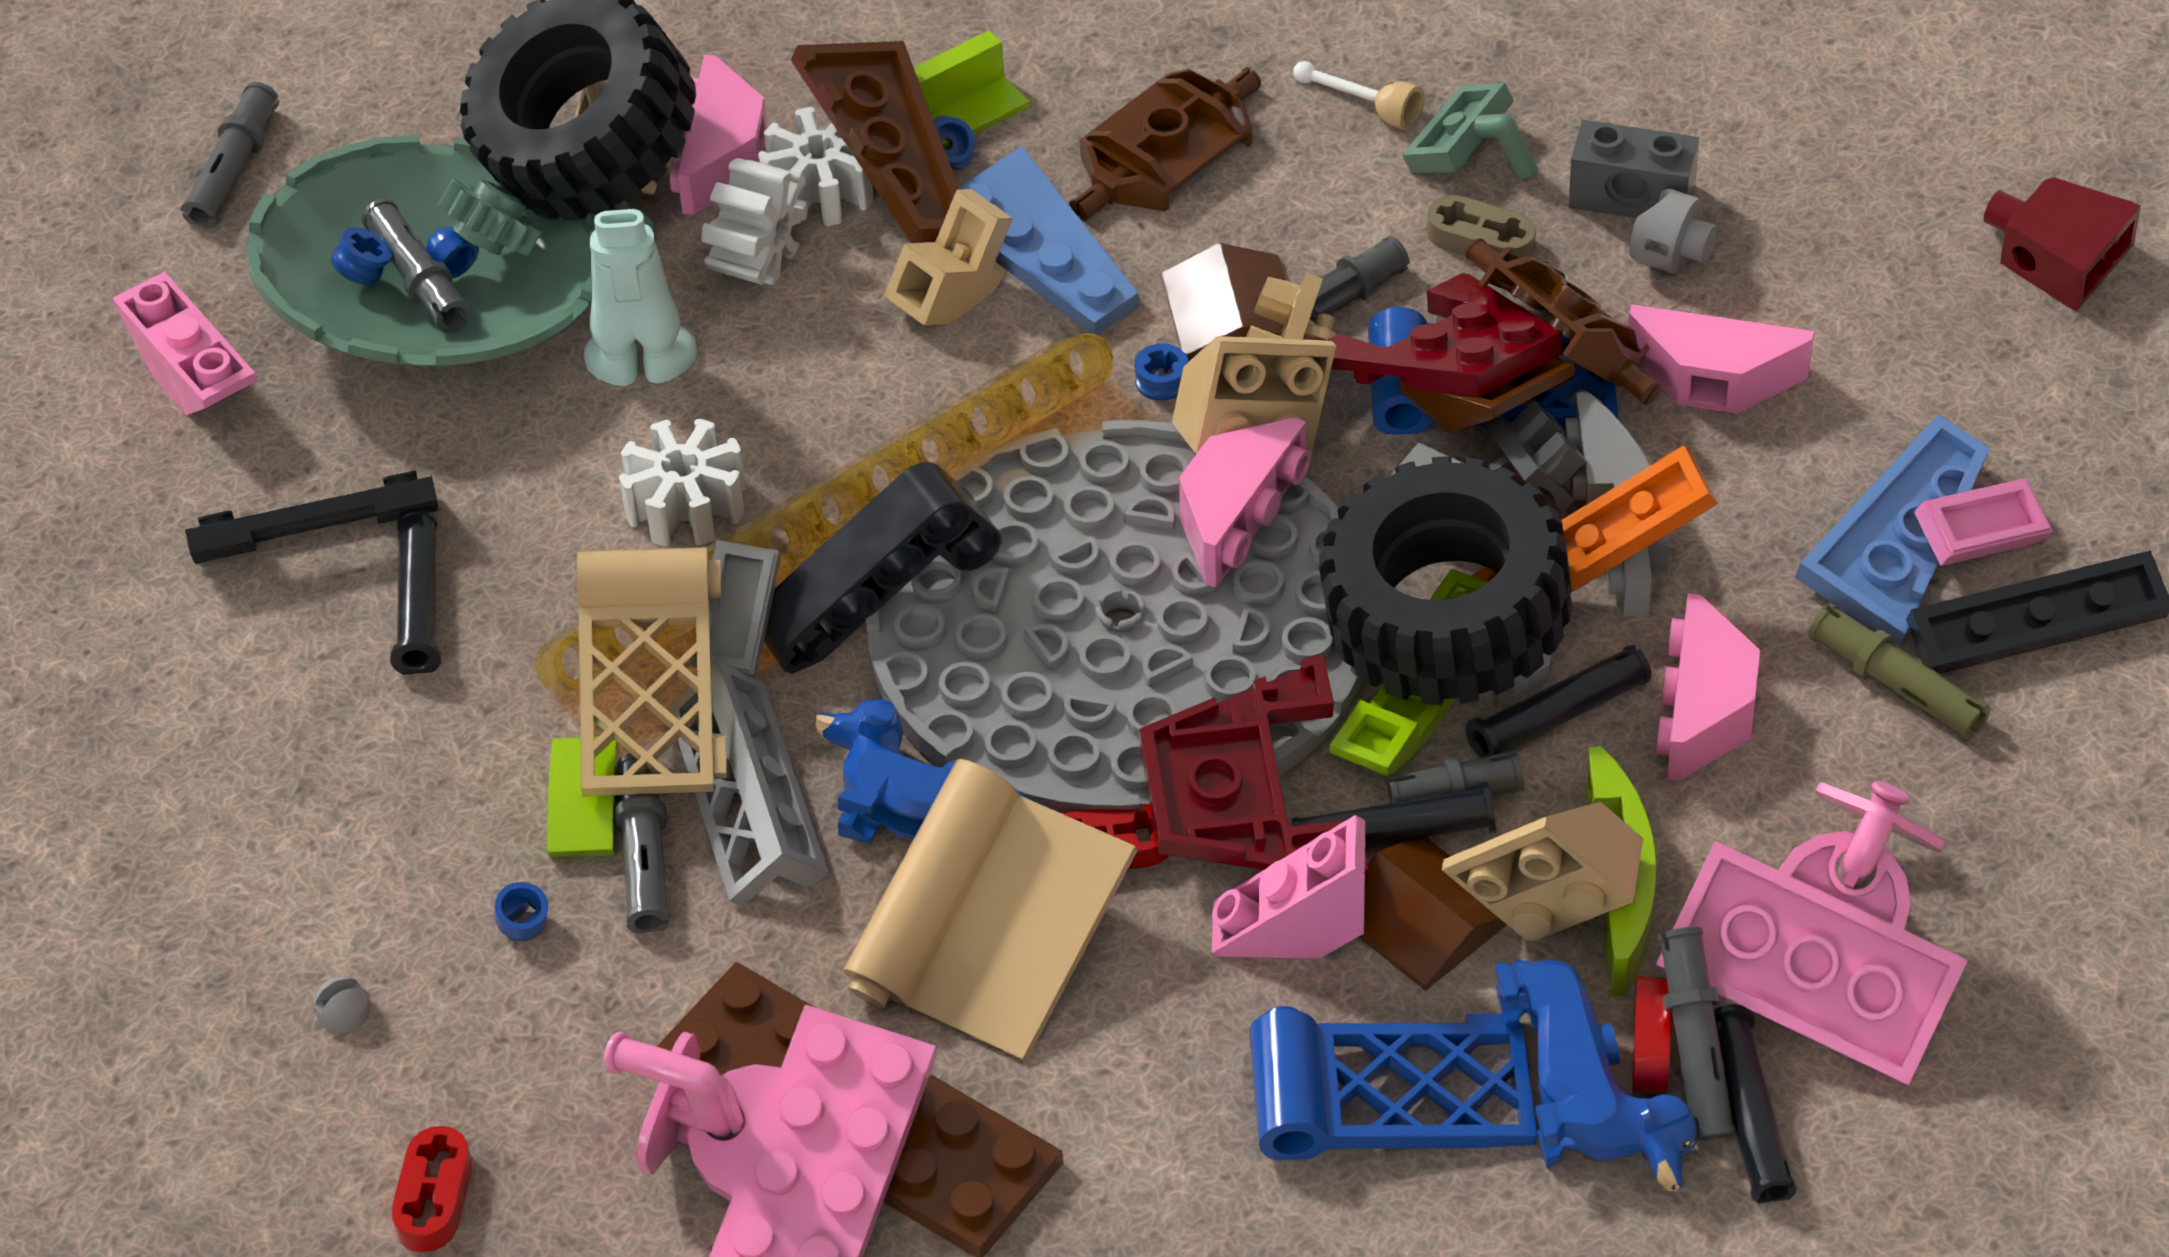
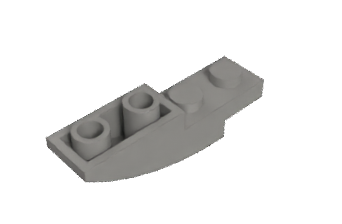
[1564,392,1670,616]

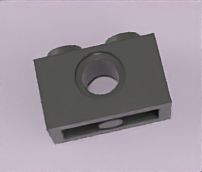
[1568,120,1699,218]

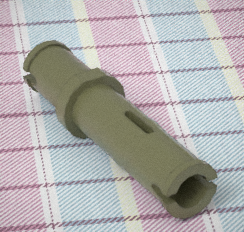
[1809,603,1991,741]

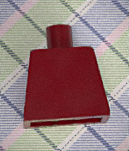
[1983,177,2141,311]

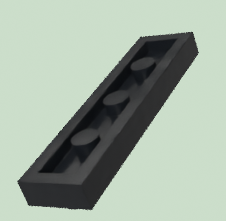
[1906,550,2169,674]

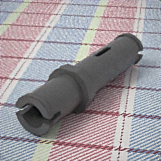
[181,82,279,227]
[362,198,472,332]
[614,753,669,934]
[1658,927,1736,1141]

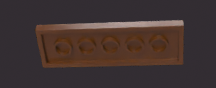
[656,962,1064,1257]

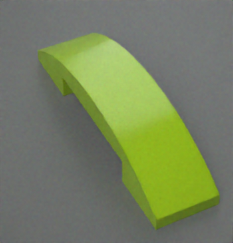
[1330,568,1488,776]
[1586,746,1656,997]

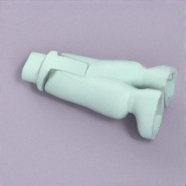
[583,209,698,386]

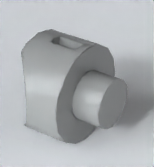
[1629,189,1718,275]

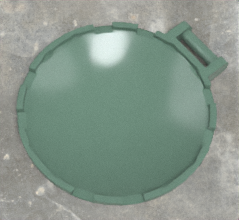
[246,135,655,366]

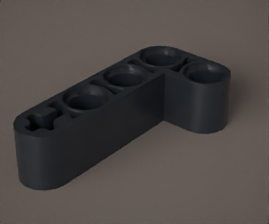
[764,462,1002,674]

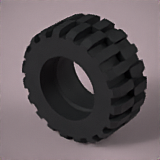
[460,0,696,220]
[1319,456,1572,706]

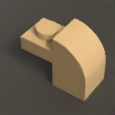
[884,189,1013,326]

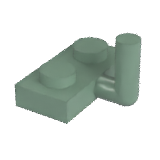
[1402,83,1538,180]

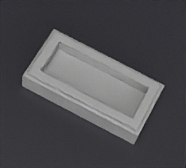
[691,540,782,678]

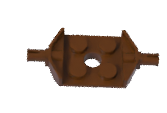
[1069,67,1261,222]
[1465,238,1661,405]

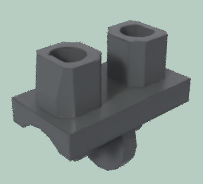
[1484,401,1587,513]

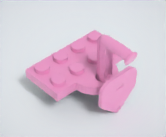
[1656,781,1968,1085]
[604,1004,938,1257]

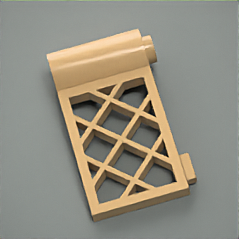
[577,547,727,796]

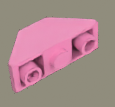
[670,55,768,214]
[112,271,257,415]
[1628,304,1814,414]
[1179,417,1311,588]
[1656,593,1760,781]
[1211,815,1365,958]

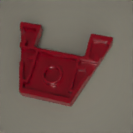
[1326,273,1562,397]
[1139,655,1369,884]

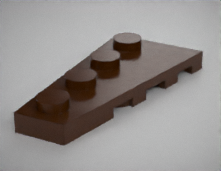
[791,41,959,243]

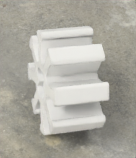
[758,107,874,226]
[701,158,808,286]
[619,419,746,547]

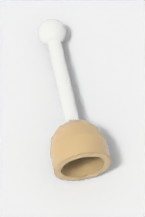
[1293,61,1425,131]

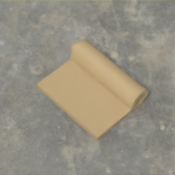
[843,759,1138,1061]

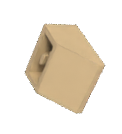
[1172,336,1336,455]
[1442,801,1643,941]

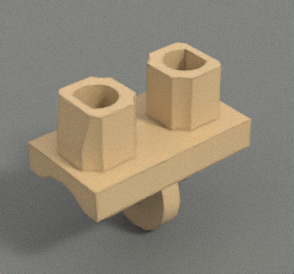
[1246,272,1338,341]

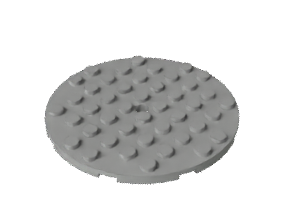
[866,420,1364,814]

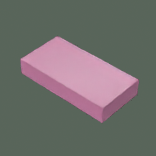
[1914,478,2053,566]

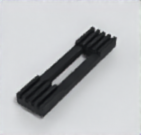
[185,471,439,564]

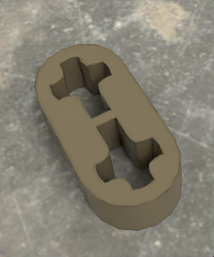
[1427,195,1536,258]

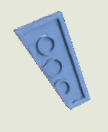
[959,146,1139,336]
[1795,414,1990,646]

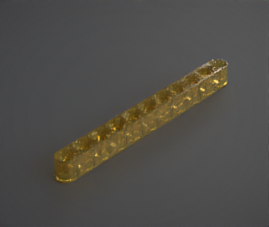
[535,333,1114,693]

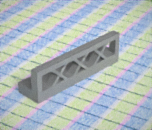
[667,660,829,905]

